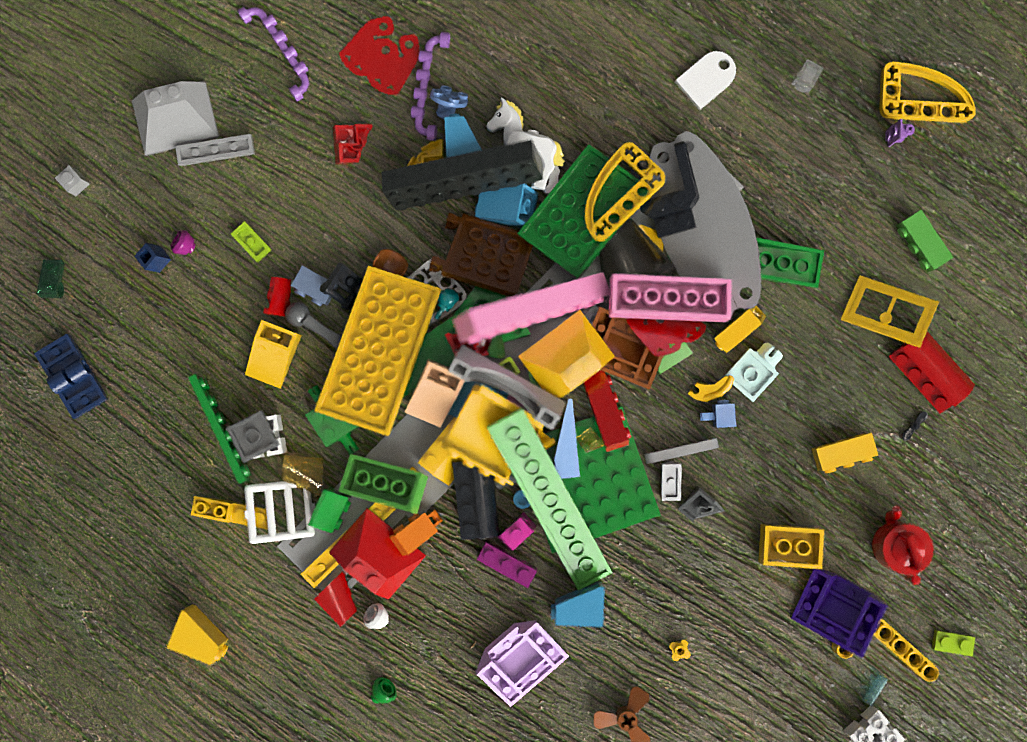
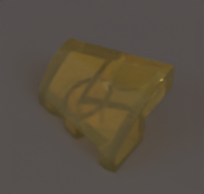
[282,455,323,498]

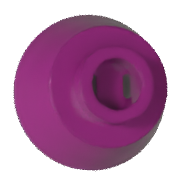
[170,230,196,255]

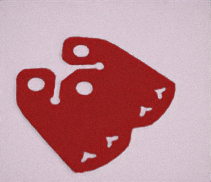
[339,16,420,95]
[626,318,706,356]

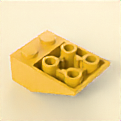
[245,320,302,389]

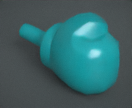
[434,288,459,320]

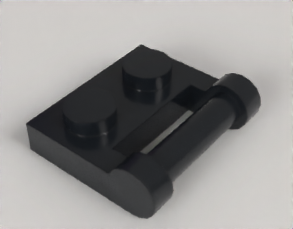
[320,262,363,310]

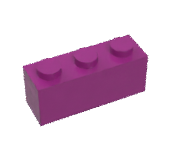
[477,540,537,588]

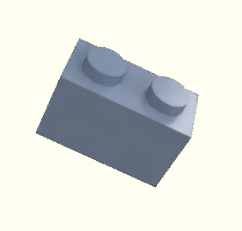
[291,266,339,306]

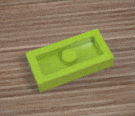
[231,221,272,262]
[932,630,976,657]

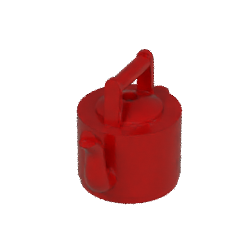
[872,505,934,585]

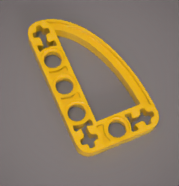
[879,62,975,123]
[585,142,665,242]

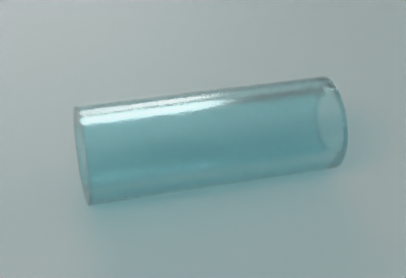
[862,674,888,706]

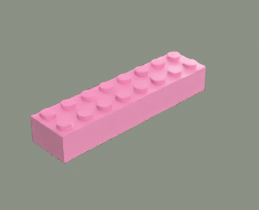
[453,272,609,344]

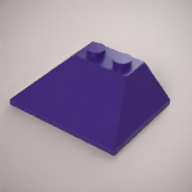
[791,569,888,658]

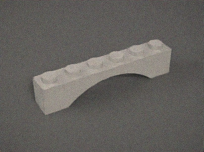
[448,345,566,429]

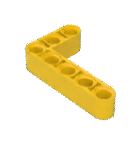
[831,619,939,682]

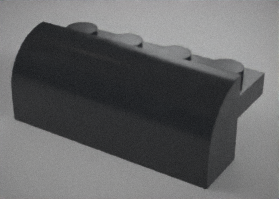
[453,461,500,540]

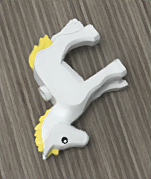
[487,98,565,195]

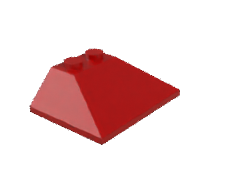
[329,508,426,600]

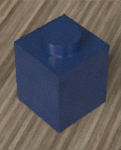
[135,243,172,273]

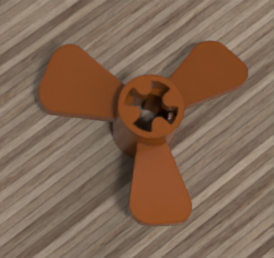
[594,686,650,742]

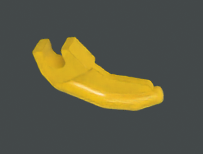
[688,375,734,402]

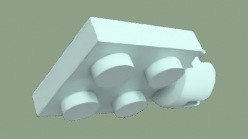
[723,342,783,402]

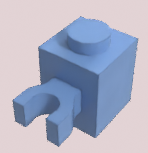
[700,400,736,428]

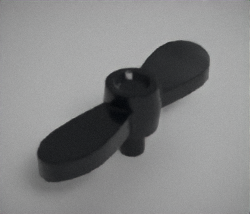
[901,411,928,441]

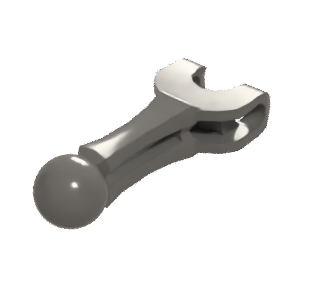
[285,302,342,351]

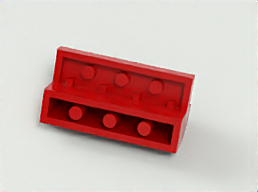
[889,332,975,413]

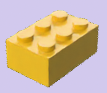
[758,524,824,569]

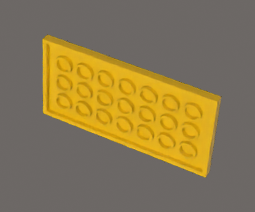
[314,266,441,436]

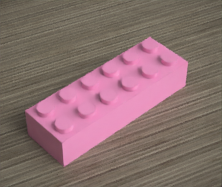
[609,274,731,322]

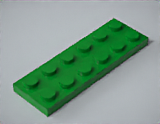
[188,374,252,484]

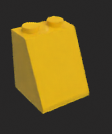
[167,604,228,665]

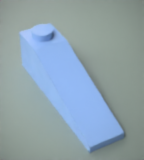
[553,399,580,478]

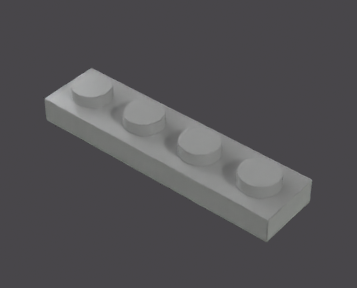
[175,134,255,166]

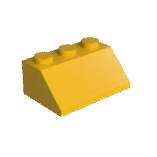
[418,417,463,486]

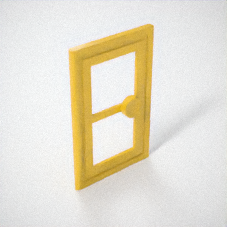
[841,275,939,348]

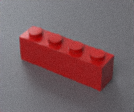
[583,370,631,452]

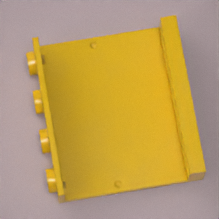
[441,384,544,486]

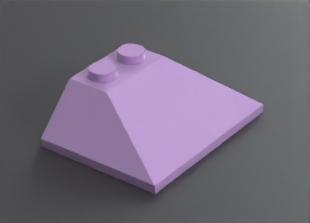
[476,621,569,707]

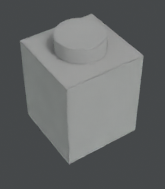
[55,165,90,196]

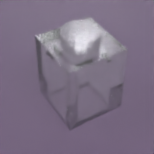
[792,59,824,93]

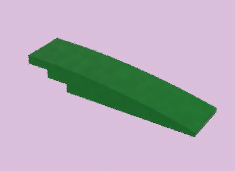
[665,237,824,288]

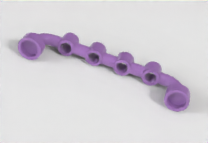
[237,7,309,102]
[411,32,450,141]

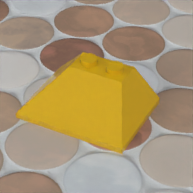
[518,310,615,399]

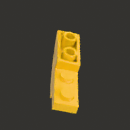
[191,496,268,530]

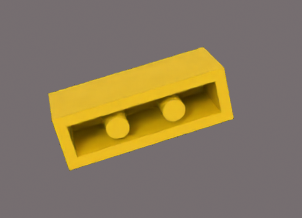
[811,433,878,474]

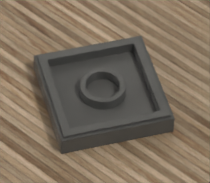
[226,410,280,463]

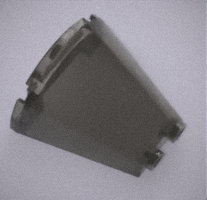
[599,217,677,305]

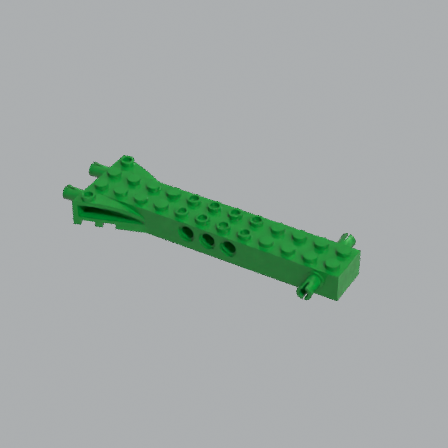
[305,286,531,456]

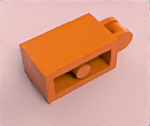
[390,509,443,556]

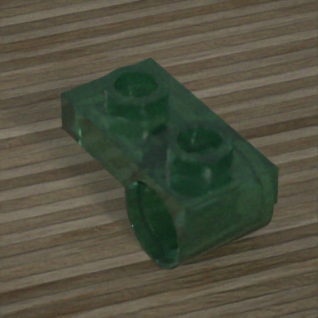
[36,260,65,298]

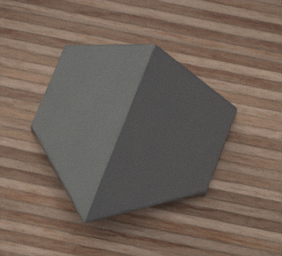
[678,486,725,521]

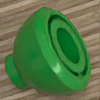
[371,677,397,704]

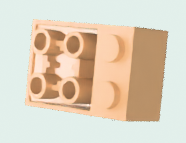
[405,359,464,427]

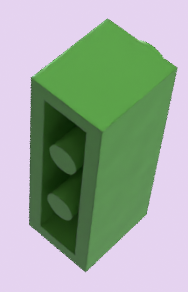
[896,210,953,272]

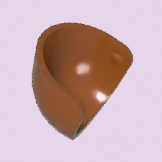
[373,249,408,276]

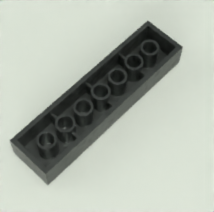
[382,139,543,210]

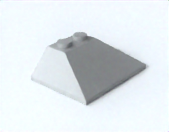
[132,81,219,156]

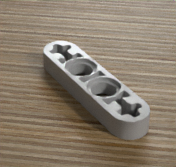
[644,438,719,464]

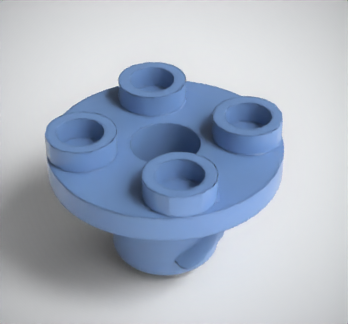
[430,86,468,119]

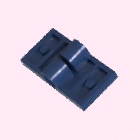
[34,334,108,419]

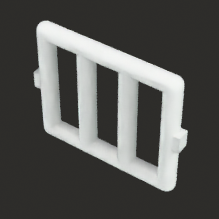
[244,479,315,544]

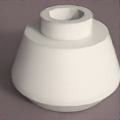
[364,603,389,629]

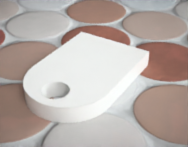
[675,51,736,110]

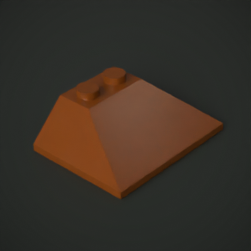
[592,307,664,390]

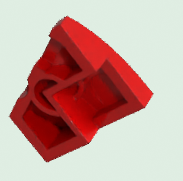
[264,277,291,317]
[314,571,357,627]

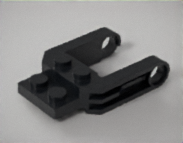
[629,141,700,238]

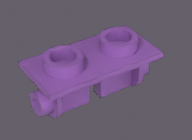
[885,119,915,147]

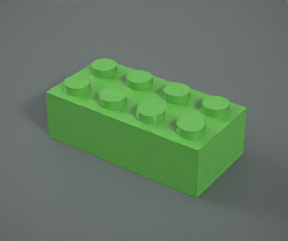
[339,454,428,514]

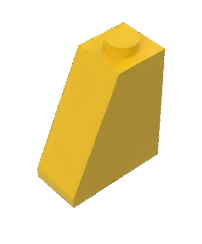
[714,305,766,353]

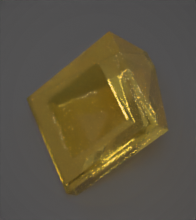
[576,427,604,453]

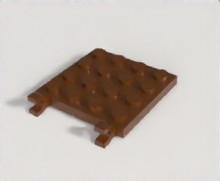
[429,213,533,298]

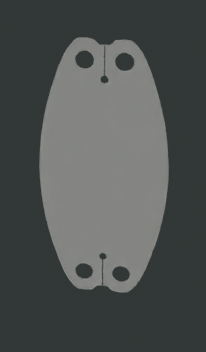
[650,132,761,315]

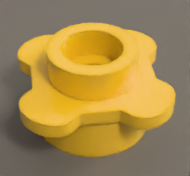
[669,640,691,661]

